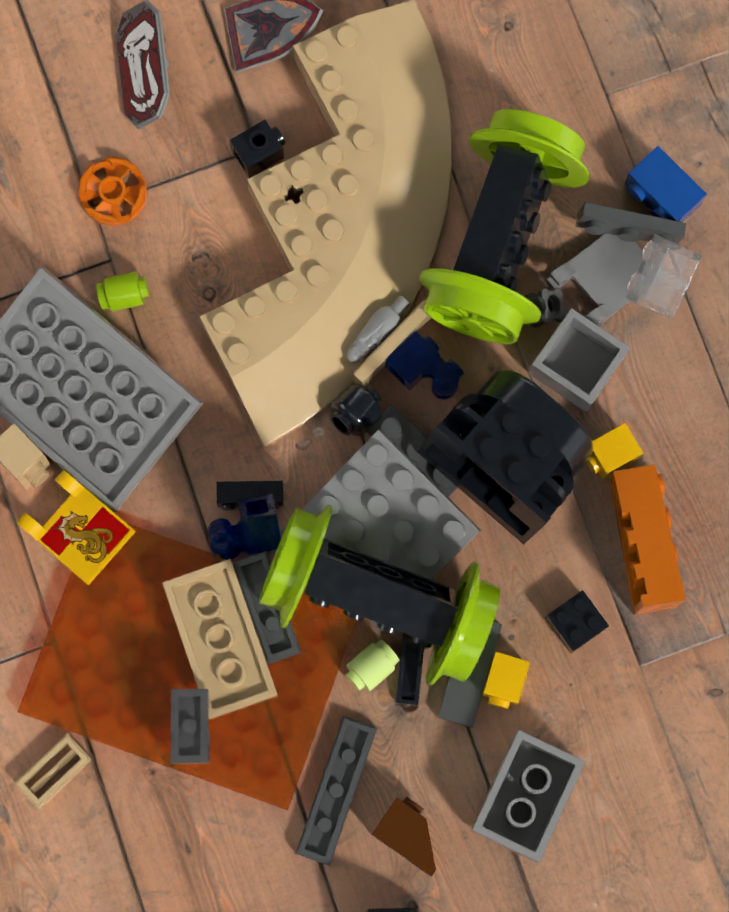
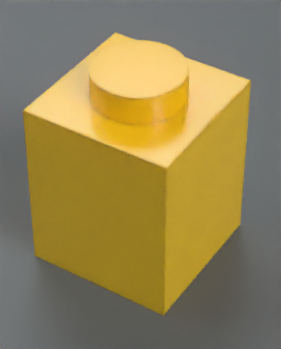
[586,423,643,479]
[482,652,530,710]

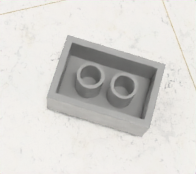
[470,730,585,862]

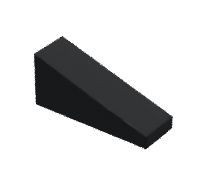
[396,633,424,705]

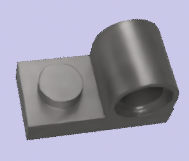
[171,689,210,764]

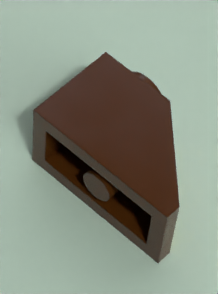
[371,796,436,877]

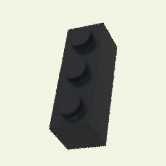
[216,480,284,511]

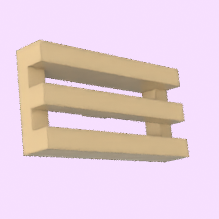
[14,733,93,810]

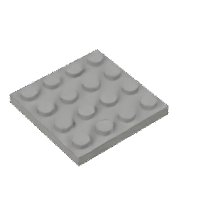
[281,430,481,632]

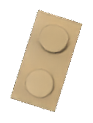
[0,423,52,490]

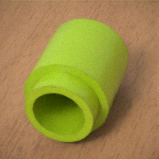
[96,271,150,312]

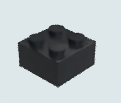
[545,590,609,654]

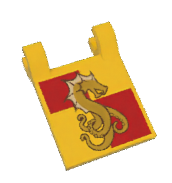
[16,469,136,586]

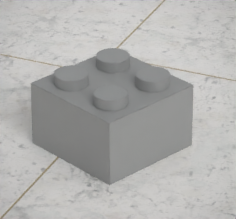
[528,308,630,413]

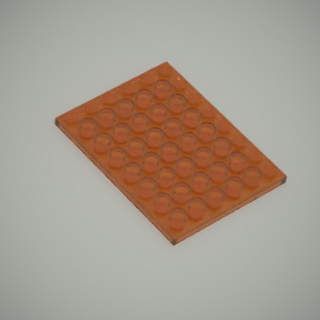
[17,523,357,811]

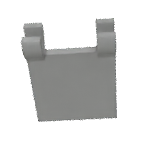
[546,233,663,327]

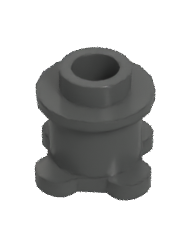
[524,288,566,328]

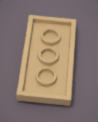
[162,559,278,720]

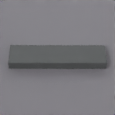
[295,716,377,866]

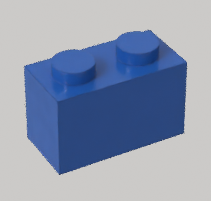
[625,146,707,222]

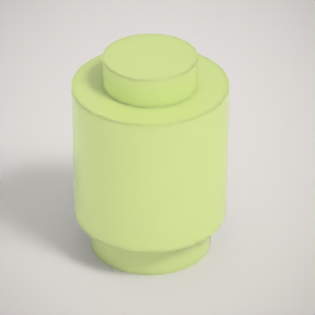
[345,640,400,692]

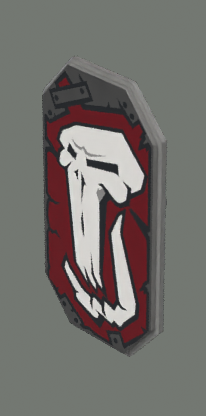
[115,0,170,129]

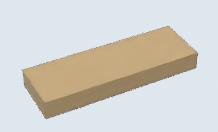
[353,300,431,387]

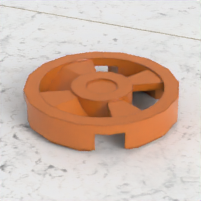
[78,157,148,226]

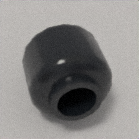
[330,384,382,436]

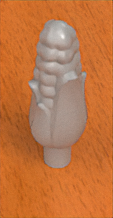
[347,296,410,363]

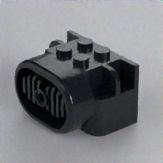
[417,370,593,545]

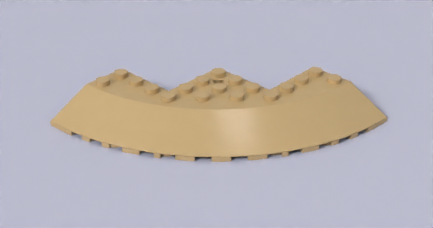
[200,0,453,448]

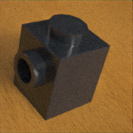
[230,119,286,178]

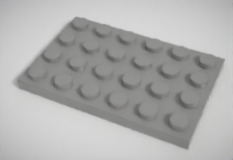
[0,267,204,512]

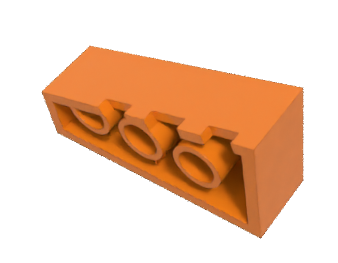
[609,465,686,615]

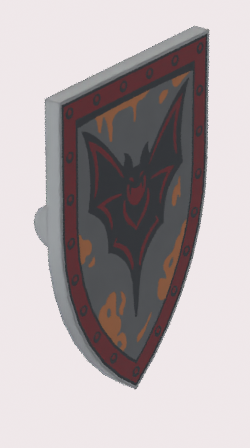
[224,0,323,73]

